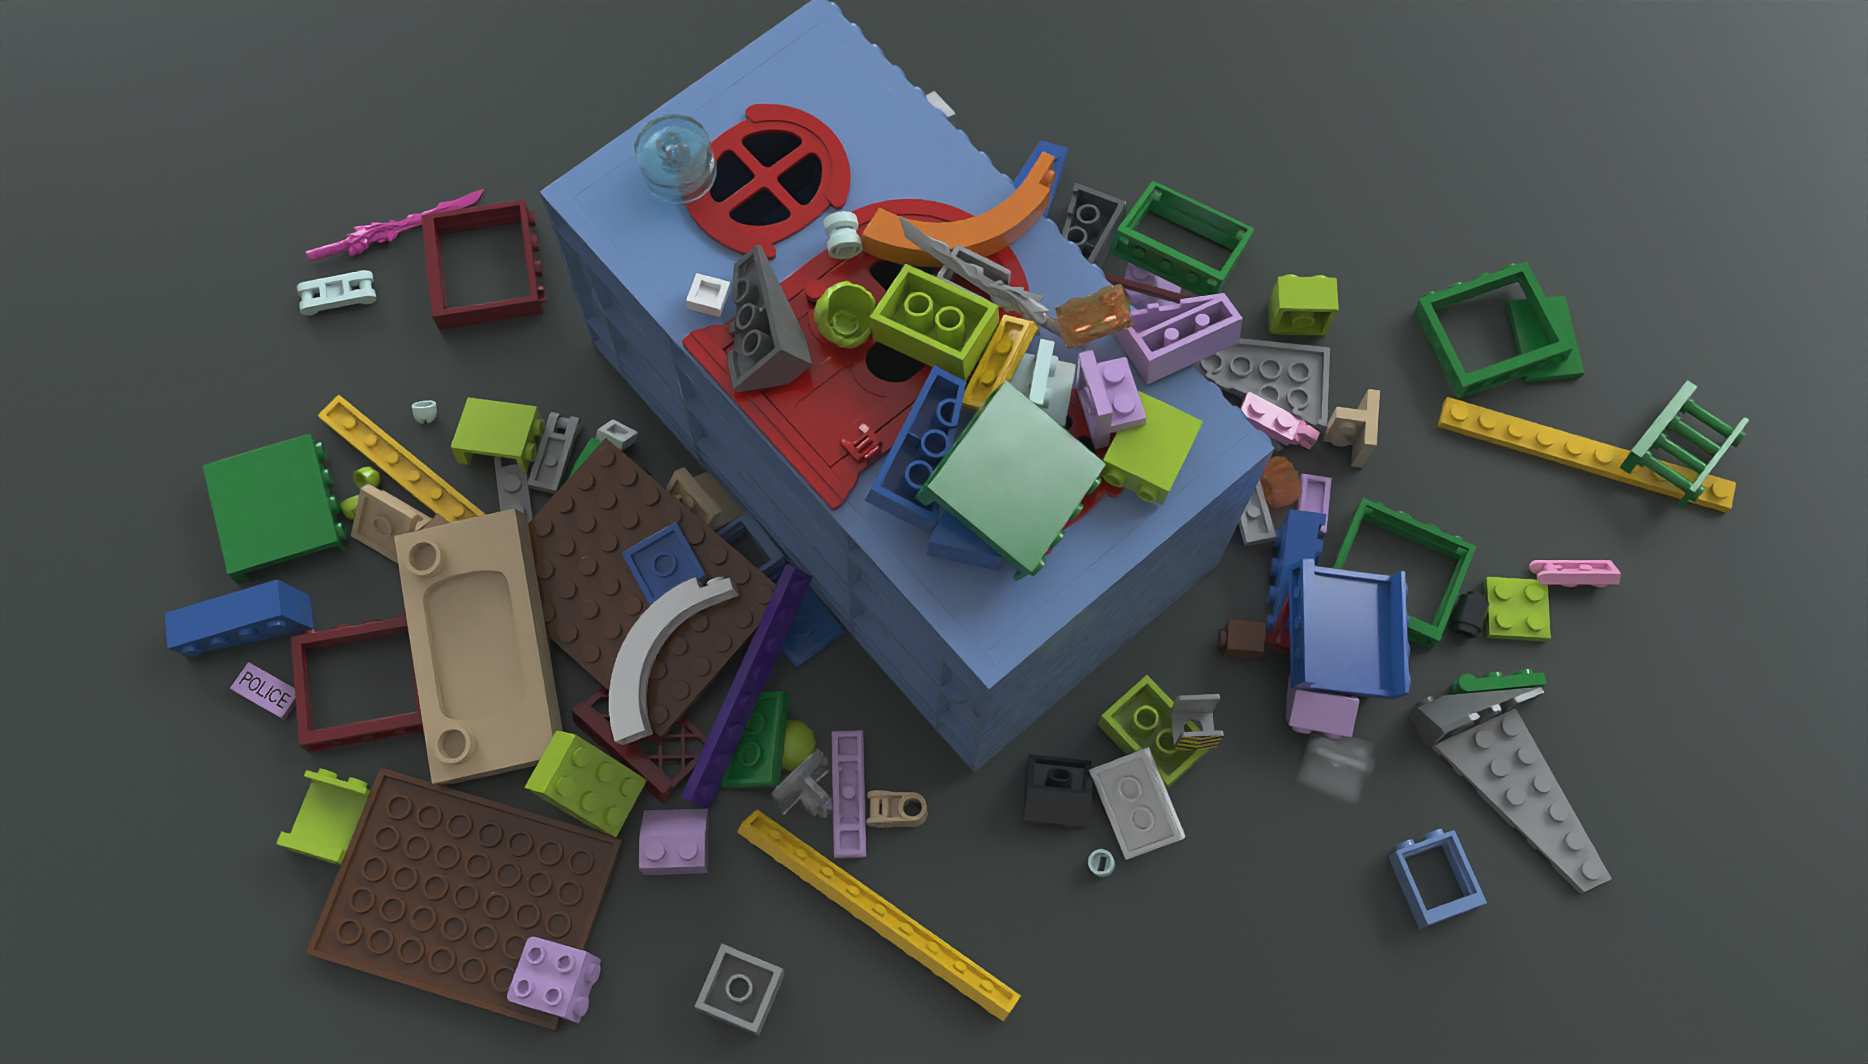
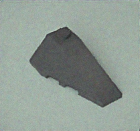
[728,244,812,392]
[1409,687,1544,749]

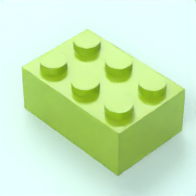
[870,264,999,381]
[1098,675,1210,790]
[524,730,647,837]

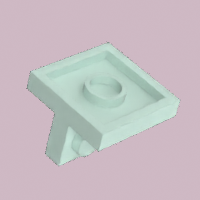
[1010,339,1076,428]

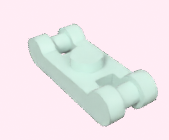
[297,270,376,316]

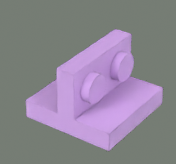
[1076,350,1146,449]

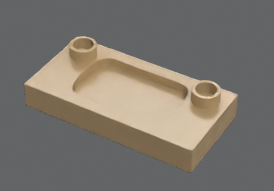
[394,508,563,786]

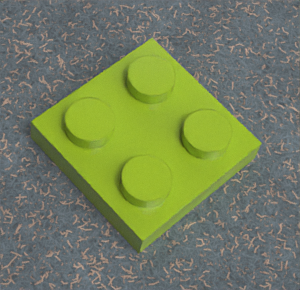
[1483,577,1551,642]

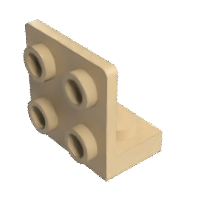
[666,467,744,531]

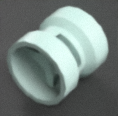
[823,211,863,259]

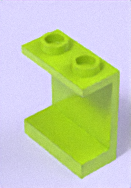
[1099,390,1204,505]
[451,397,545,473]
[276,769,371,866]

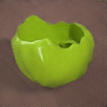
[813,281,876,349]

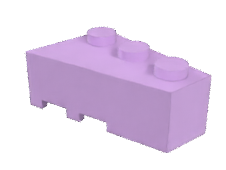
[1113,293,1243,385]

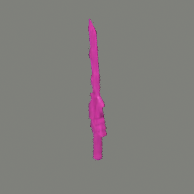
[306,189,484,262]

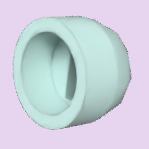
[412,401,437,424]
[1088,849,1115,877]

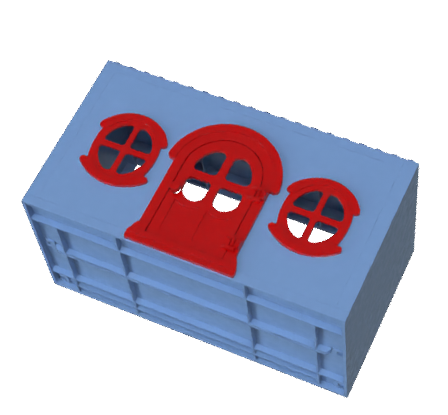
[540,0,1275,773]

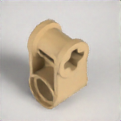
[866,790,928,828]

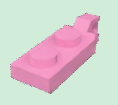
[1240,391,1320,449]

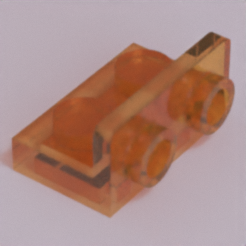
[1055,284,1135,349]

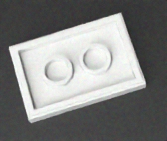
[1089,747,1186,860]

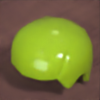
[781,719,817,771]

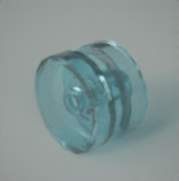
[634,114,717,204]

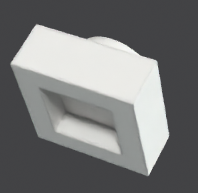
[686,273,730,317]
[595,420,638,451]

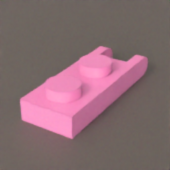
[1529,560,1621,587]

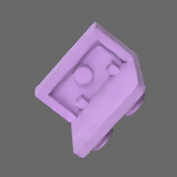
[507,937,601,1024]

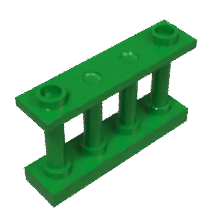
[1619,380,1749,509]

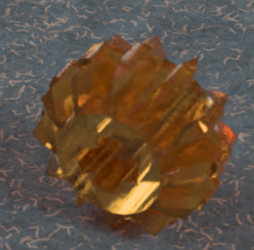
[1260,456,1302,508]

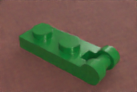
[1451,669,1547,695]

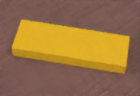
[961,315,1038,414]

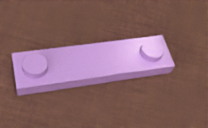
[832,730,866,859]

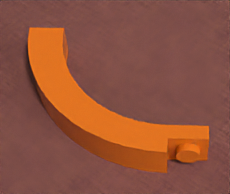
[862,151,1056,267]

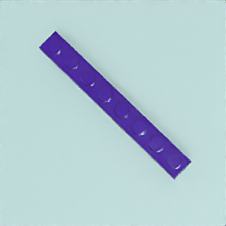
[681,564,813,808]

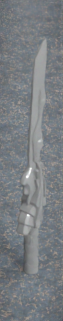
[900,216,1091,351]

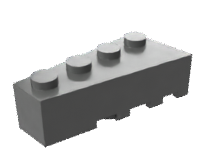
[1062,182,1126,268]

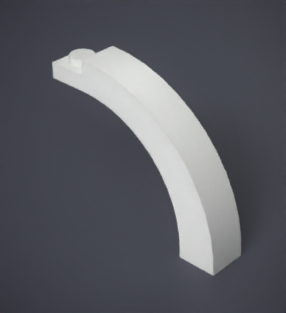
[609,576,740,745]

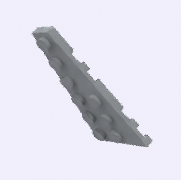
[1195,338,1330,432]
[1431,708,1612,894]

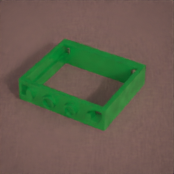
[1108,181,1255,296]
[1415,261,1573,399]
[1331,497,1477,650]

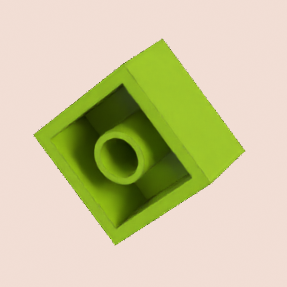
[1267,274,1339,336]

